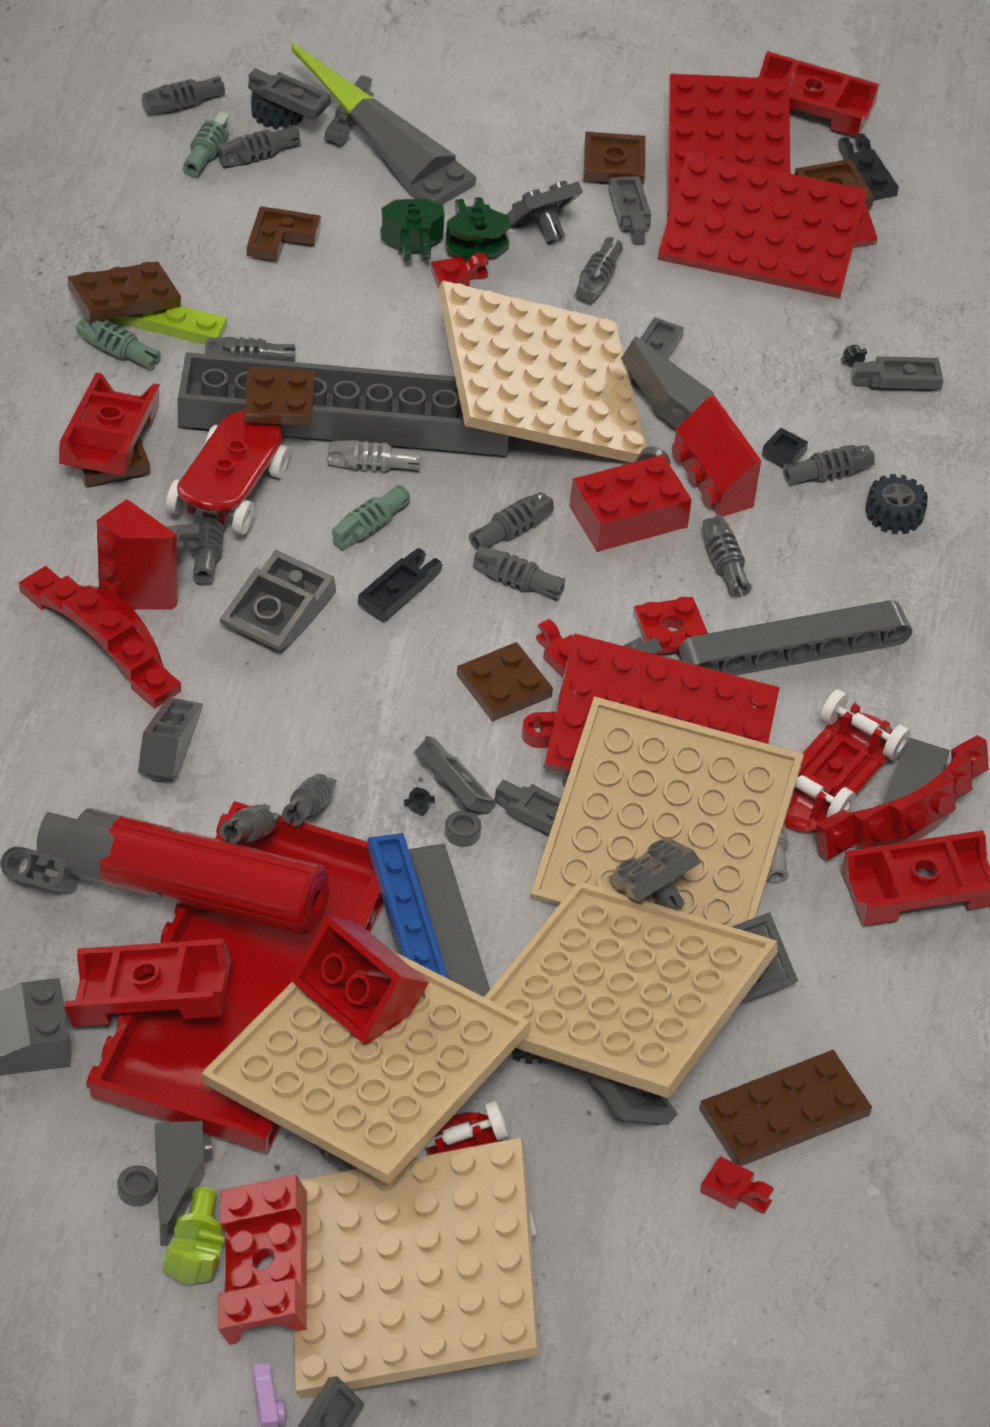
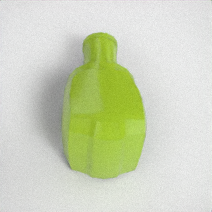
[162,1187,224,1285]

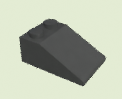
[0,978,70,1076]

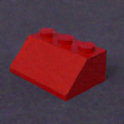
[672,395,762,517]
[97,499,177,610]
[291,915,429,1044]

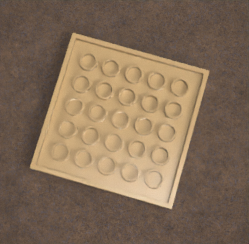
[438,281,647,463]
[530,696,804,927]
[484,881,778,1099]
[201,950,531,1185]
[294,1138,540,1399]

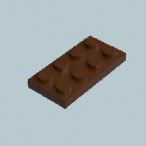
[699,1049,872,1166]

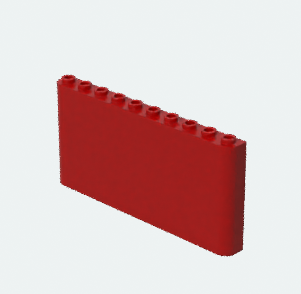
[86,801,384,1154]

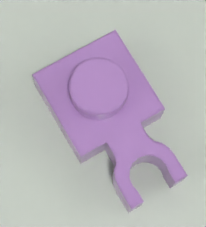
[253,1363,285,1427]

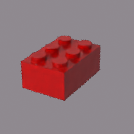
[569,455,692,552]

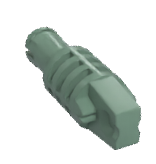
[183,110,230,177]
[75,315,161,370]
[332,485,410,549]

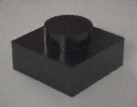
[762,427,808,466]

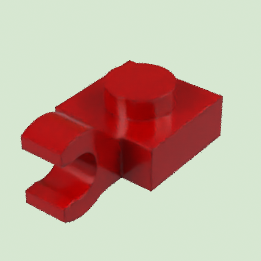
[431,253,489,288]
[536,618,573,678]
[700,1156,774,1214]

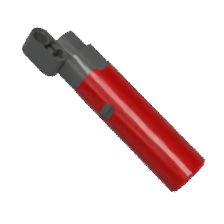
[0,808,329,935]

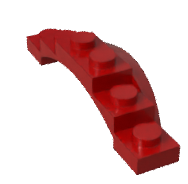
[19,566,181,709]
[816,735,989,860]

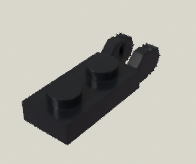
[838,133,899,201]
[358,548,443,621]

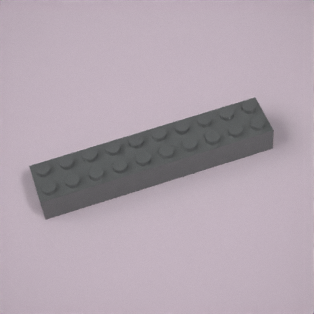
[178,352,508,456]

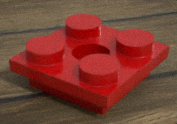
[634,596,708,655]

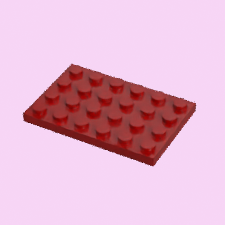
[667,73,790,220]
[658,152,867,299]
[543,633,780,774]

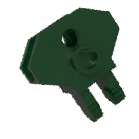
[445,197,511,260]
[380,198,445,260]

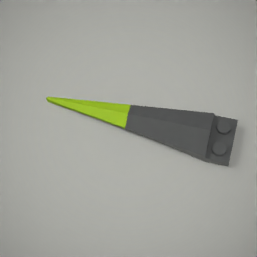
[291,43,476,205]

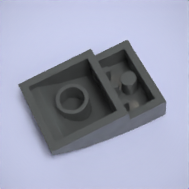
[220,549,336,651]

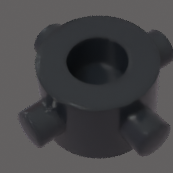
[840,345,868,367]
[404,787,435,815]

